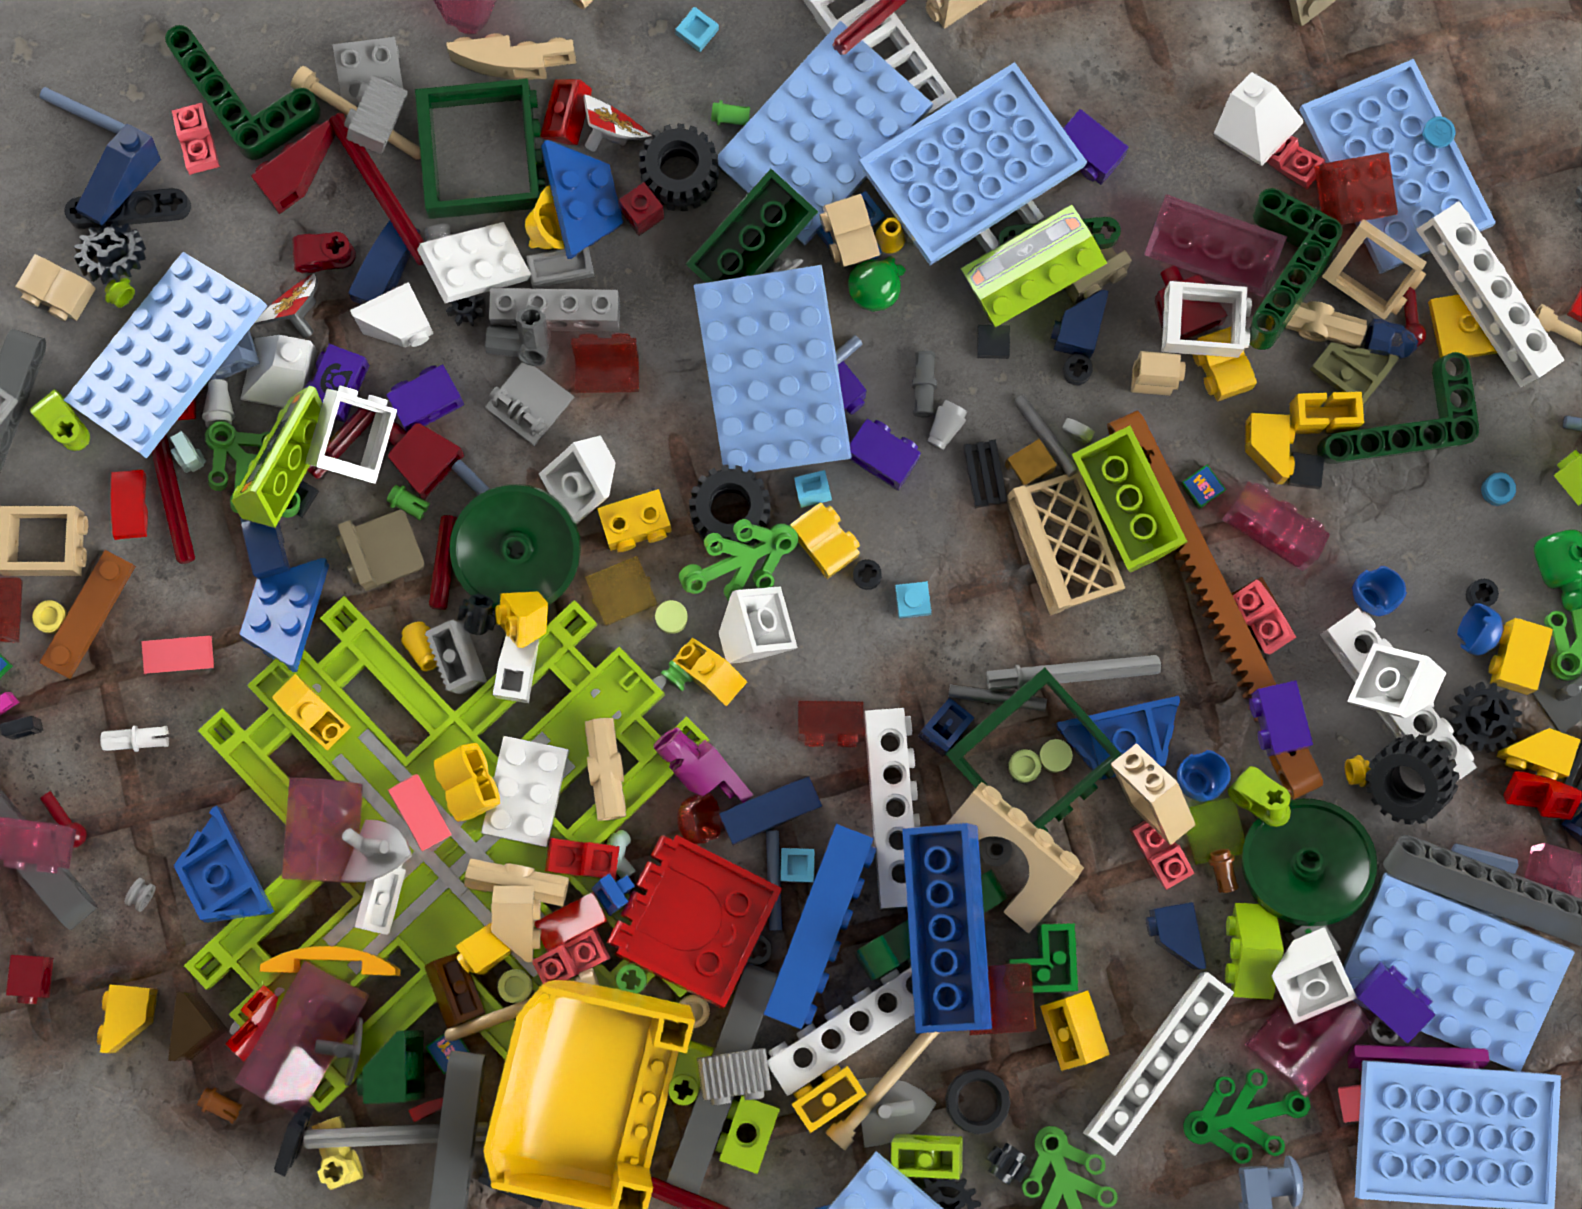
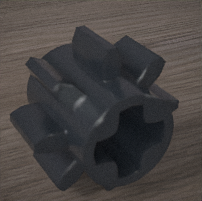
[446,295,485,326]
[457,594,497,635]
[986,1143,1029,1185]

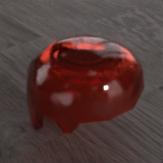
[677,793,722,844]

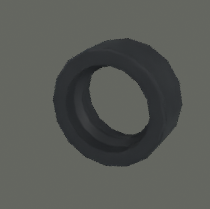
[945,1069,1010,1134]

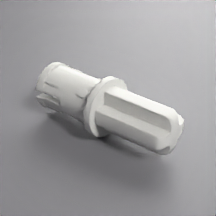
[100,726,169,752]

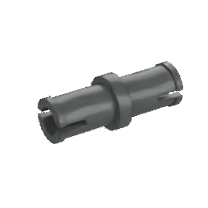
[912,350,937,417]

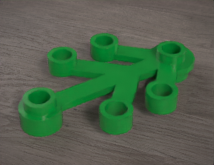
[1183,1069,1311,1164]

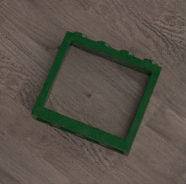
[415,78,546,219]
[946,667,1123,832]

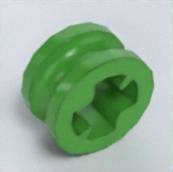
[661,660,693,691]
[616,965,647,994]

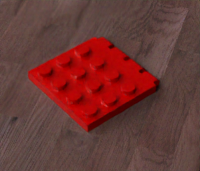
[607,835,783,1009]

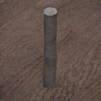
[1014,394,1079,477]
[948,684,1047,712]

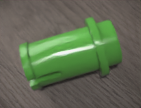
[711,100,750,126]
[386,485,430,521]

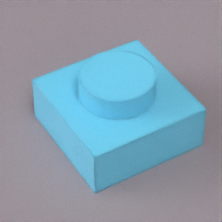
[675,7,719,52]
[794,470,832,508]
[895,581,932,619]
[781,848,814,883]

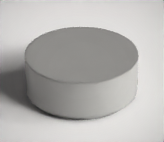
[1062,418,1095,444]

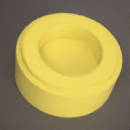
[32,600,68,634]

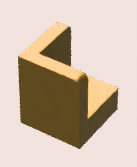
[1005,439,1057,485]

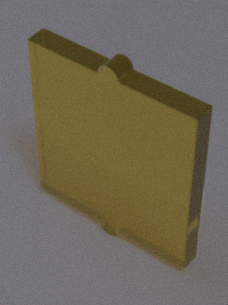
[585,556,658,626]

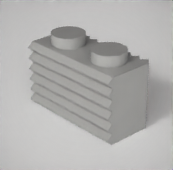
[344,76,408,154]
[425,620,487,695]
[697,1048,771,1105]

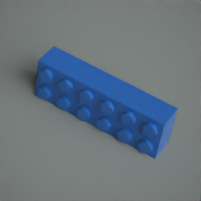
[902,823,992,1033]
[764,824,877,1029]

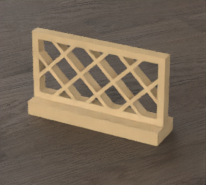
[1006,471,1125,616]

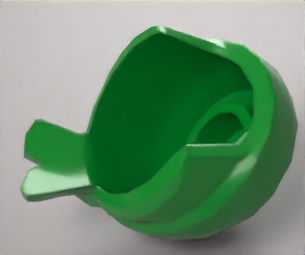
[848,256,906,312]

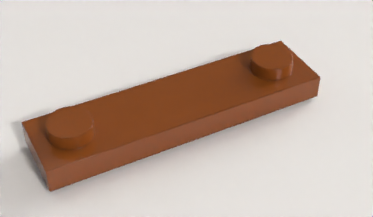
[39,550,136,679]

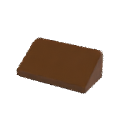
[425,952,486,1028]

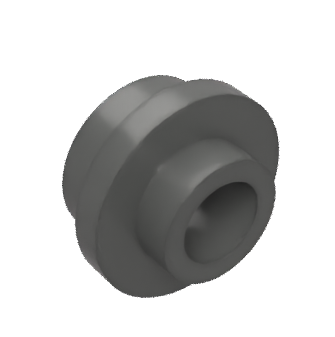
[979,836,1012,866]

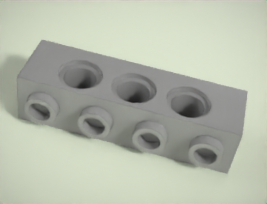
[489,288,620,332]

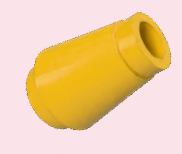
[875,218,905,254]
[401,622,437,671]

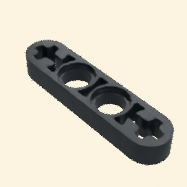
[64,188,191,229]

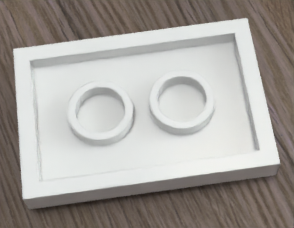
[418,222,531,303]
[481,736,569,847]

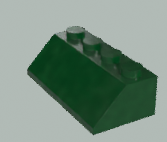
[685,168,818,283]
[357,1030,425,1104]

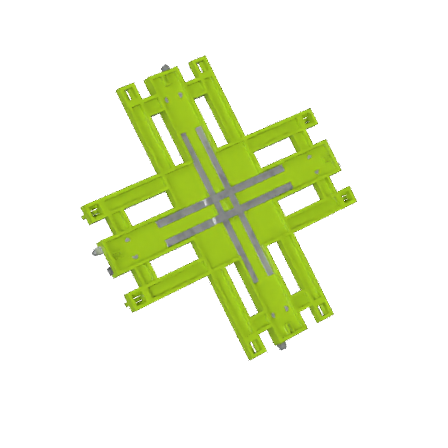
[184,596,710,1113]

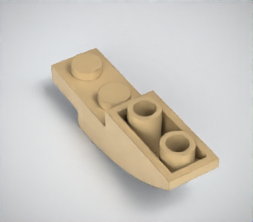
[447,33,576,80]

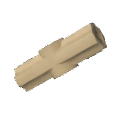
[1276,301,1367,348]
[585,718,626,821]
[464,858,569,906]

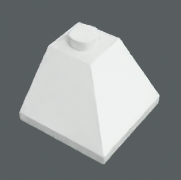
[1214,72,1303,166]
[350,282,434,348]
[240,335,318,408]
[539,436,616,524]
[719,587,798,664]
[1347,643,1446,718]
[1272,927,1357,1024]

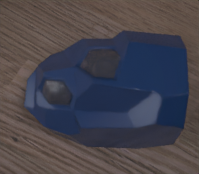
[1364,319,1418,360]

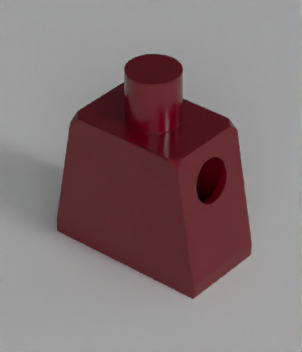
[1154,265,1228,340]
[387,423,465,501]

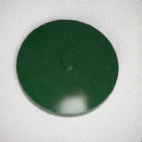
[450,484,581,608]
[1242,798,1377,927]

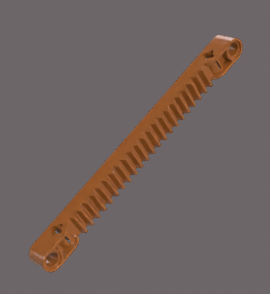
[1107,410,1323,800]

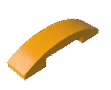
[260,946,401,976]

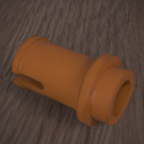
[1208,849,1239,893]
[197,1087,243,1124]

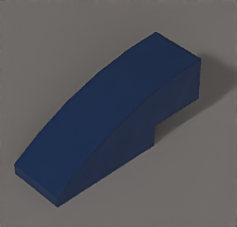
[348,220,420,305]
[240,517,290,580]
[719,777,822,846]

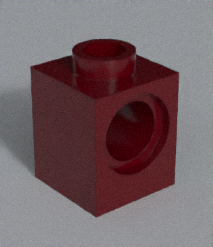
[619,182,664,236]
[6,955,54,1004]

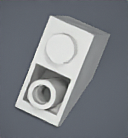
[493,635,539,703]

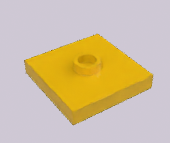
[1428,295,1497,358]

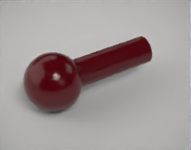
[1401,287,1426,347]
[39,791,87,848]

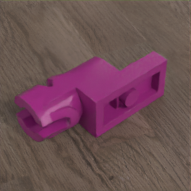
[654,727,753,803]

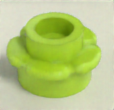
[105,278,135,308]

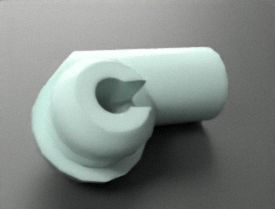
[607,830,636,879]

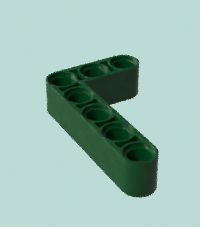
[165,25,321,160]
[1249,188,1343,350]
[1317,352,1479,464]
[854,869,1009,981]

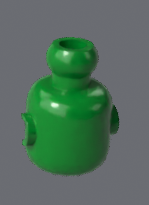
[1534,529,1582,611]

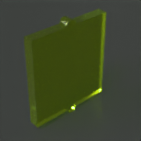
[1187,798,1245,865]

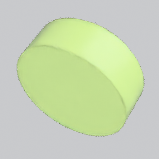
[655,600,688,634]
[1039,739,1073,773]
[1008,749,1042,783]
[498,969,533,1003]

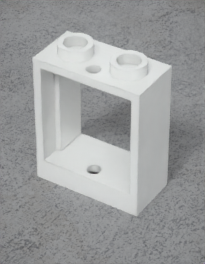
[1162,281,1252,358]
[305,386,397,484]

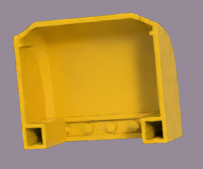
[483,980,695,1209]

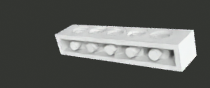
[1416,201,1564,388]
[1320,608,1477,781]
[864,708,920,910]
[767,959,914,1096]
[1083,972,1234,1156]

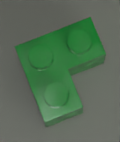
[1006,923,1078,994]

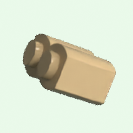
[819,194,880,268]
[15,254,96,321]
[1131,351,1185,396]

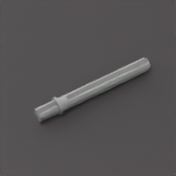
[986,655,1161,690]
[304,1122,488,1149]

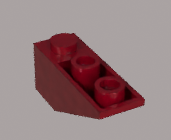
[251,120,336,215]

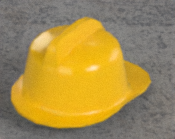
[525,185,565,250]

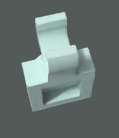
[170,431,206,473]

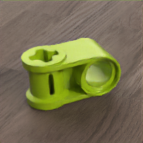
[29,389,90,451]
[1227,766,1291,827]
[668,1040,714,1105]

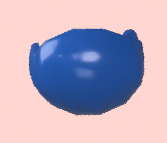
[1352,566,1407,616]
[1457,603,1503,656]
[1177,750,1231,802]

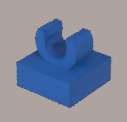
[592,874,635,916]

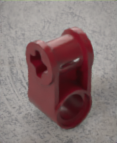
[292,232,356,273]

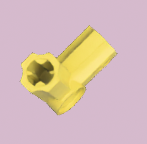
[312,1116,364,1190]

